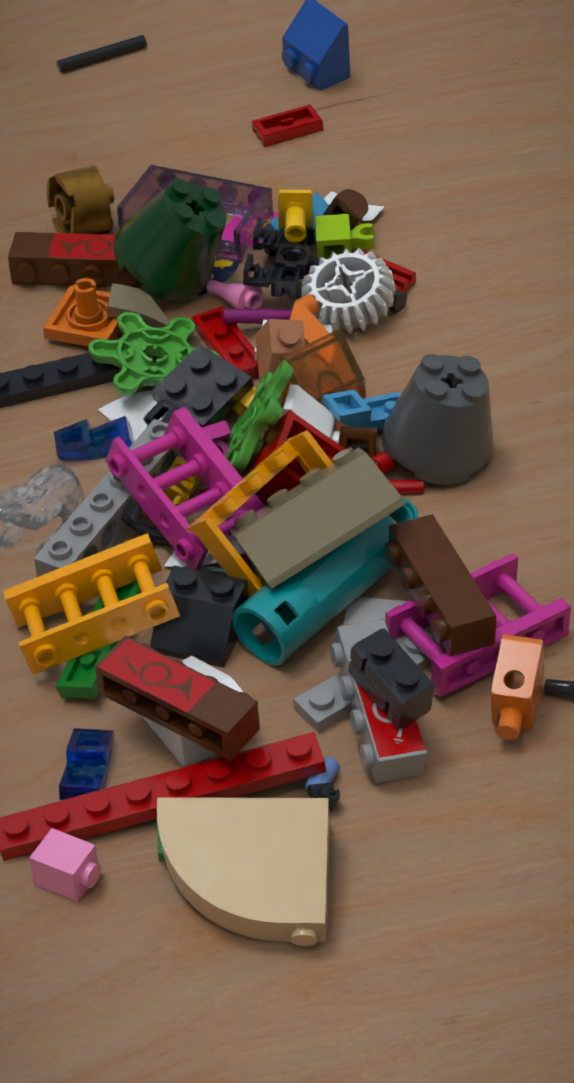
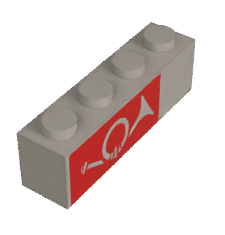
[330,619,427,784]

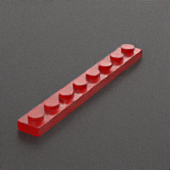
[0,732,327,861]

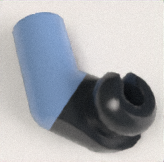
[305,757,341,810]

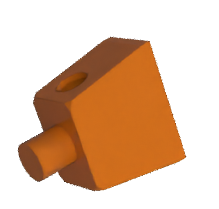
[491,634,545,740]

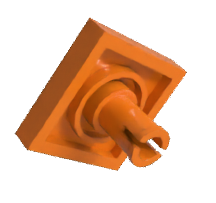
[43,278,120,347]

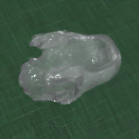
[0,464,84,554]

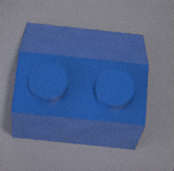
[282,0,351,91]

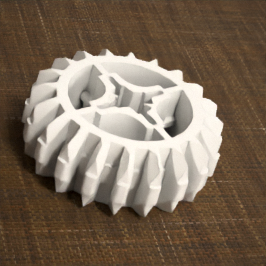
[302,248,396,335]

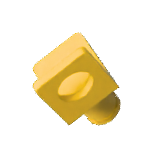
[278,190,313,242]

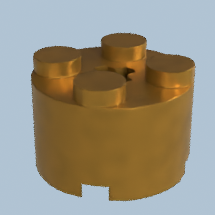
[46,165,115,234]

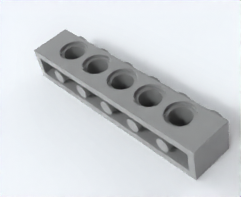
[34,419,182,577]

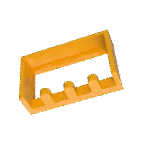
[186,430,333,598]

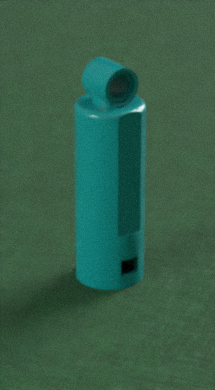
[232,497,419,666]

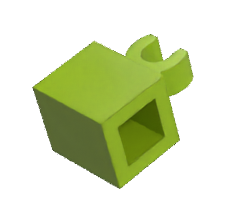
[315,214,375,259]

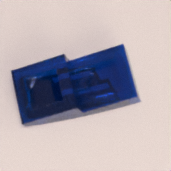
[53,416,134,461]
[59,728,114,800]

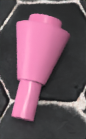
[207,280,263,310]

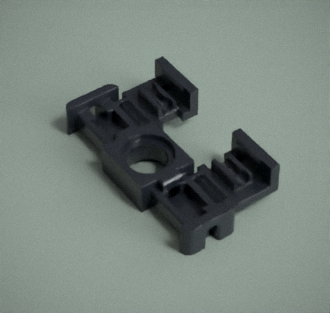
[243,219,315,299]

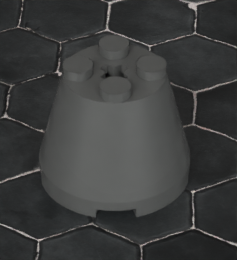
[382,354,494,485]

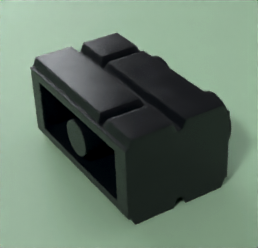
[348,628,435,729]

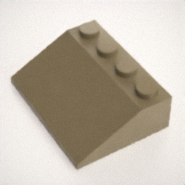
[229,447,406,589]

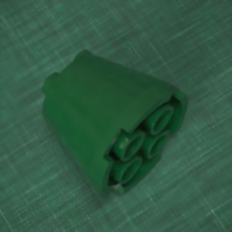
[113,178,227,302]

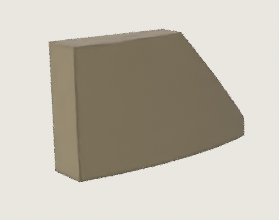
[107,283,170,328]

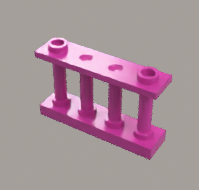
[105,407,265,570]
[385,553,571,698]

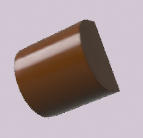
[323,189,368,230]
[339,426,380,458]

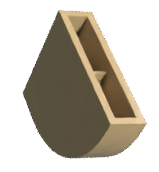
[157,798,330,946]

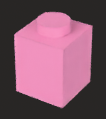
[29,828,101,902]

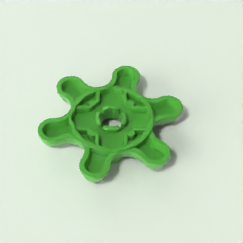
[88,312,220,397]
[224,360,294,471]

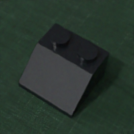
[150,565,249,668]

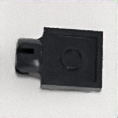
[143,344,254,428]

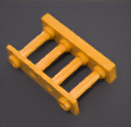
[3,533,180,675]

